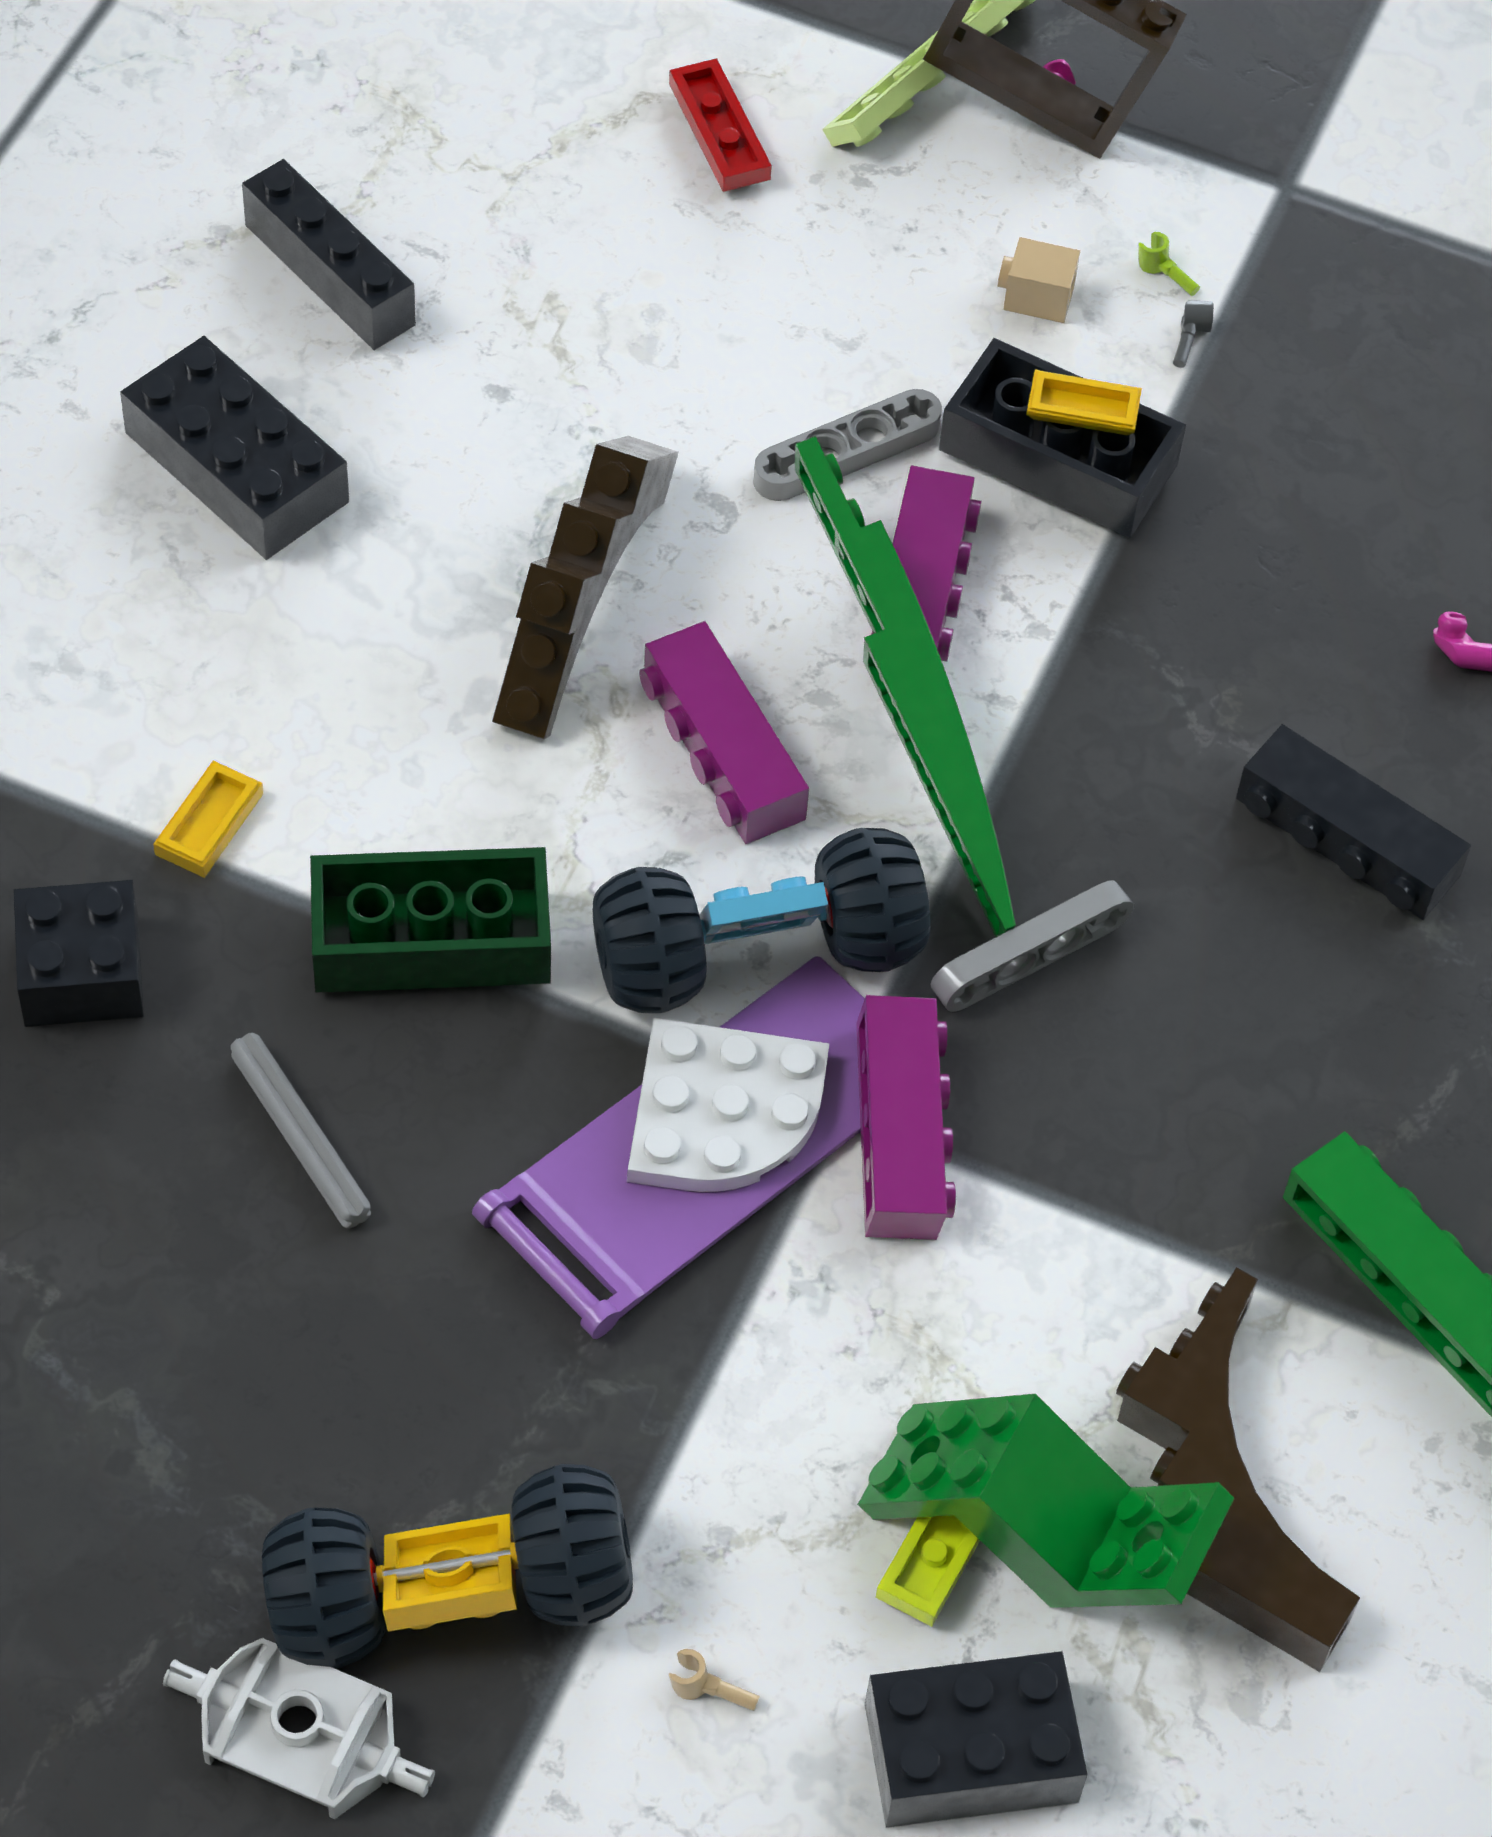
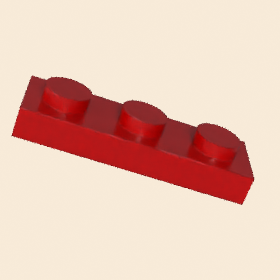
[669,58,772,192]

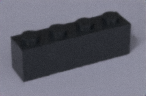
[242,159,416,350]
[1236,724,1471,920]

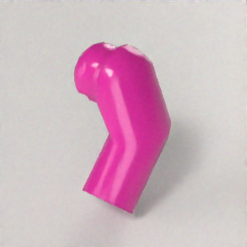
[1433,612,1492,672]

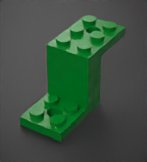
[857,1393,1234,1608]

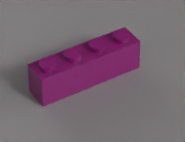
[871,465,982,662]
[639,621,809,844]
[856,995,956,1240]

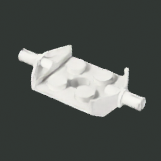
[163,1638,435,1819]

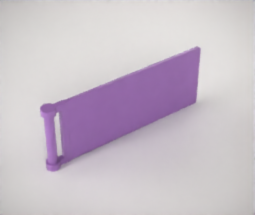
[472,956,865,1339]

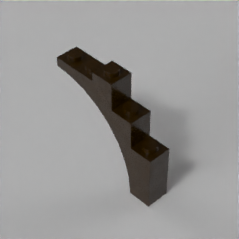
[492,436,679,739]
[1116,1267,1360,1672]

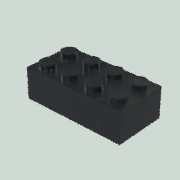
[120,336,349,560]
[939,338,1186,538]

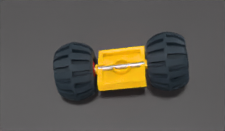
[262,1464,633,1669]

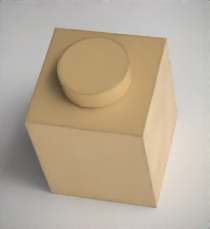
[997,237,1081,323]

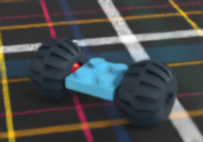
[592,828,930,1013]

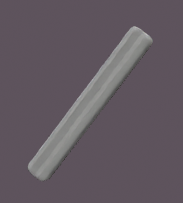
[231,1033,371,1228]

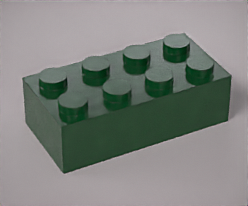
[310,847,551,993]

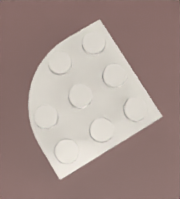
[627,1018,829,1192]

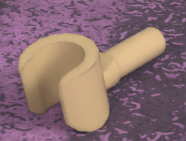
[669,1649,760,1711]

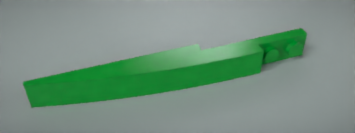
[795,436,1016,937]

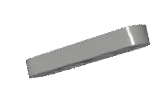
[753,389,942,501]
[930,880,1134,1012]

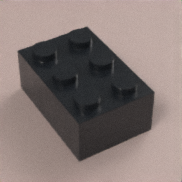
[864,1651,1088,1828]

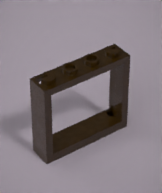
[923,0,1187,159]

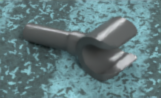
[1173,300,1214,368]

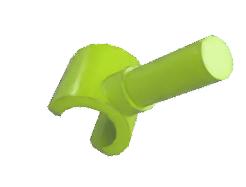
[1138,232,1200,296]

